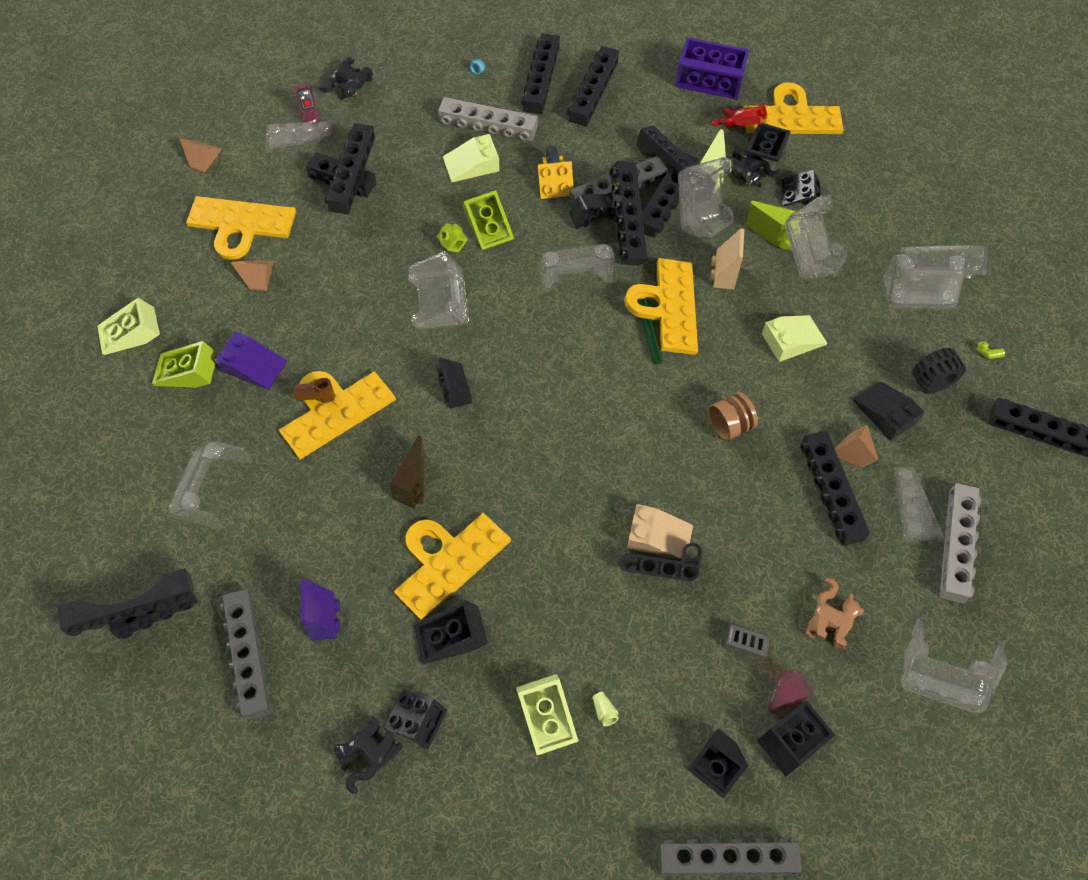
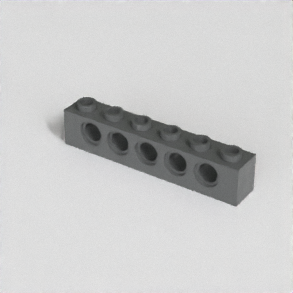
[569,156,668,206]
[220,589,272,721]
[658,839,802,876]

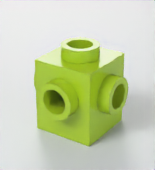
[436,223,468,252]

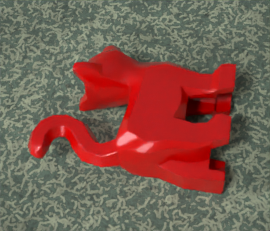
[712,103,768,129]

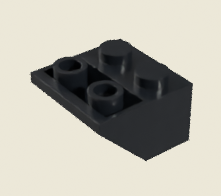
[437,358,472,409]

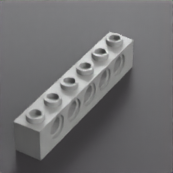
[438,97,538,141]
[939,483,981,603]

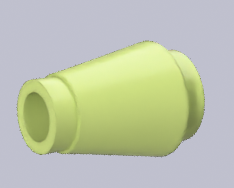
[592,692,619,726]

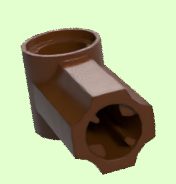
[294,378,335,403]

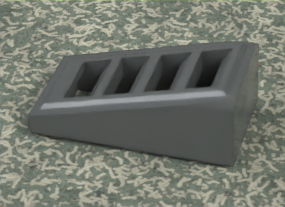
[725,624,770,658]

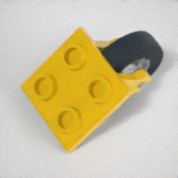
[538,146,574,199]

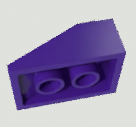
[215,331,287,390]
[301,579,341,641]

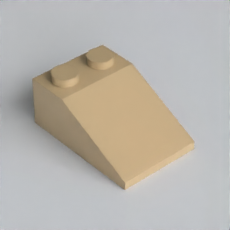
[710,229,744,289]
[627,504,693,561]

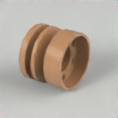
[708,392,758,441]

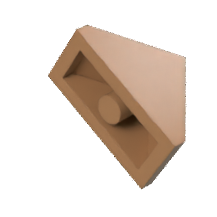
[179,138,221,173]
[231,260,273,291]
[835,425,878,467]

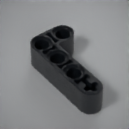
[569,194,615,229]
[619,543,702,581]

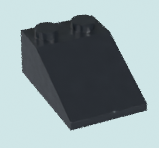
[746,123,791,162]
[853,381,924,441]
[414,600,488,664]
[756,700,835,777]

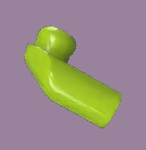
[977,342,1005,359]

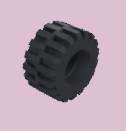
[911,348,966,394]

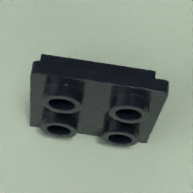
[782,170,821,209]
[384,690,447,749]

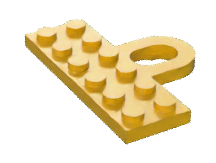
[743,83,843,134]
[186,196,296,260]
[624,258,698,355]
[279,371,396,460]
[394,513,511,621]

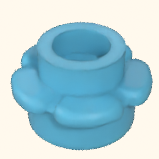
[470,59,485,75]

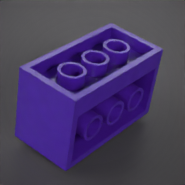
[675,37,749,100]

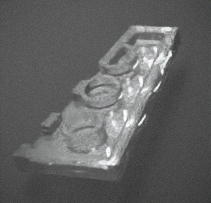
[266,121,333,153]
[893,467,945,542]

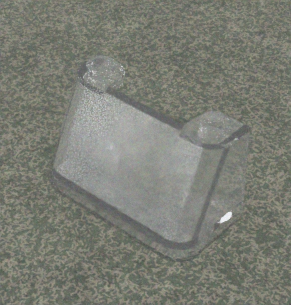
[678,157,734,240]
[785,194,848,280]
[538,244,614,292]
[408,251,469,330]
[882,255,967,309]

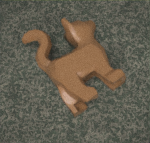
[804,578,864,651]

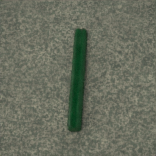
[637,297,663,364]

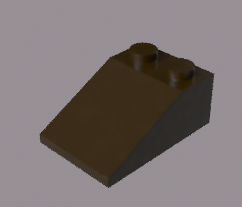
[389,435,425,509]

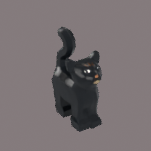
[319,57,373,100]
[724,147,781,187]
[334,716,403,794]

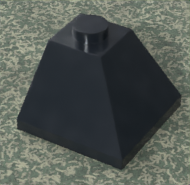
[688,728,748,798]

